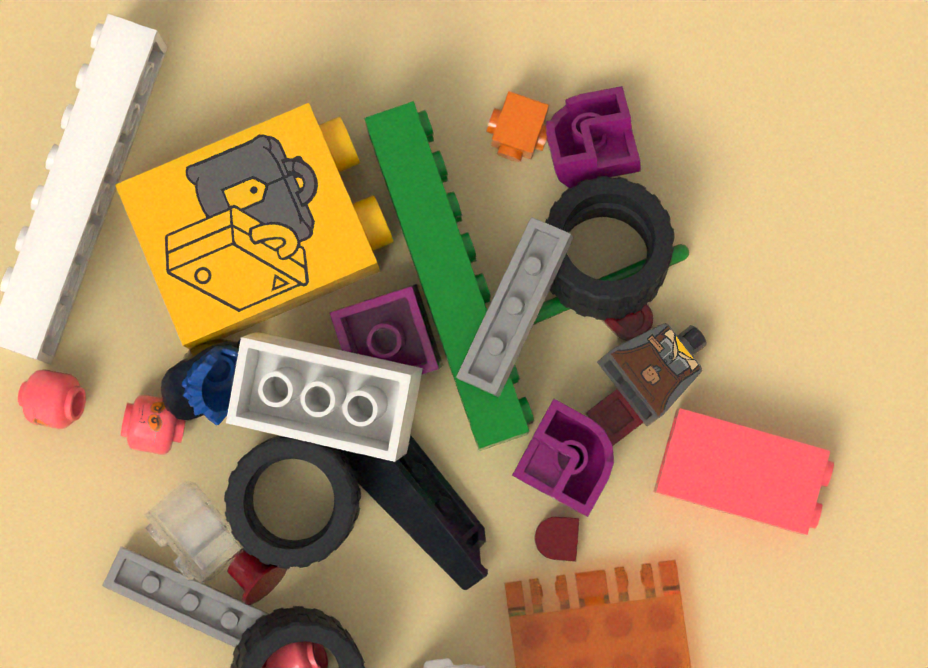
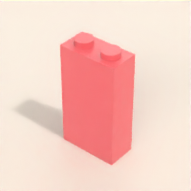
[653,408,834,535]

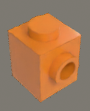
[486,91,549,162]

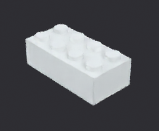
[226,332,423,462]

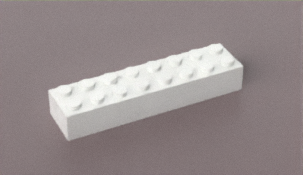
[0,14,168,365]

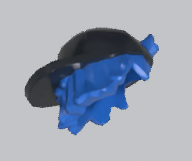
[161,336,243,425]

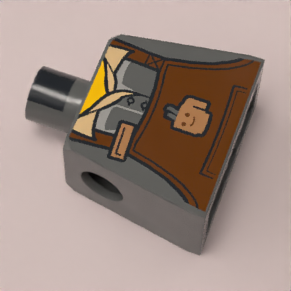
[597,323,707,426]

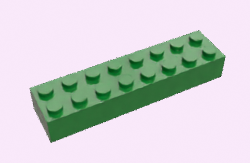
[364,101,534,451]

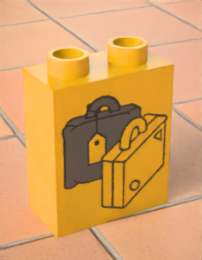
[115,103,394,350]

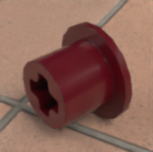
[227,550,287,605]

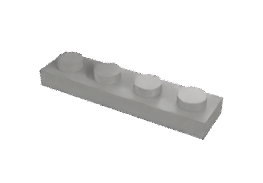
[456,217,574,397]
[102,546,269,647]

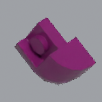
[546,86,641,188]
[512,398,614,517]

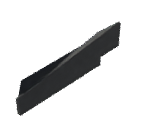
[338,434,488,590]

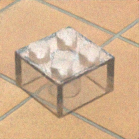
[144,481,244,583]

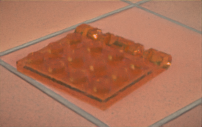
[504,560,691,668]

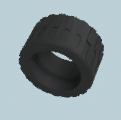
[545,176,675,320]
[224,435,361,569]
[231,606,365,668]

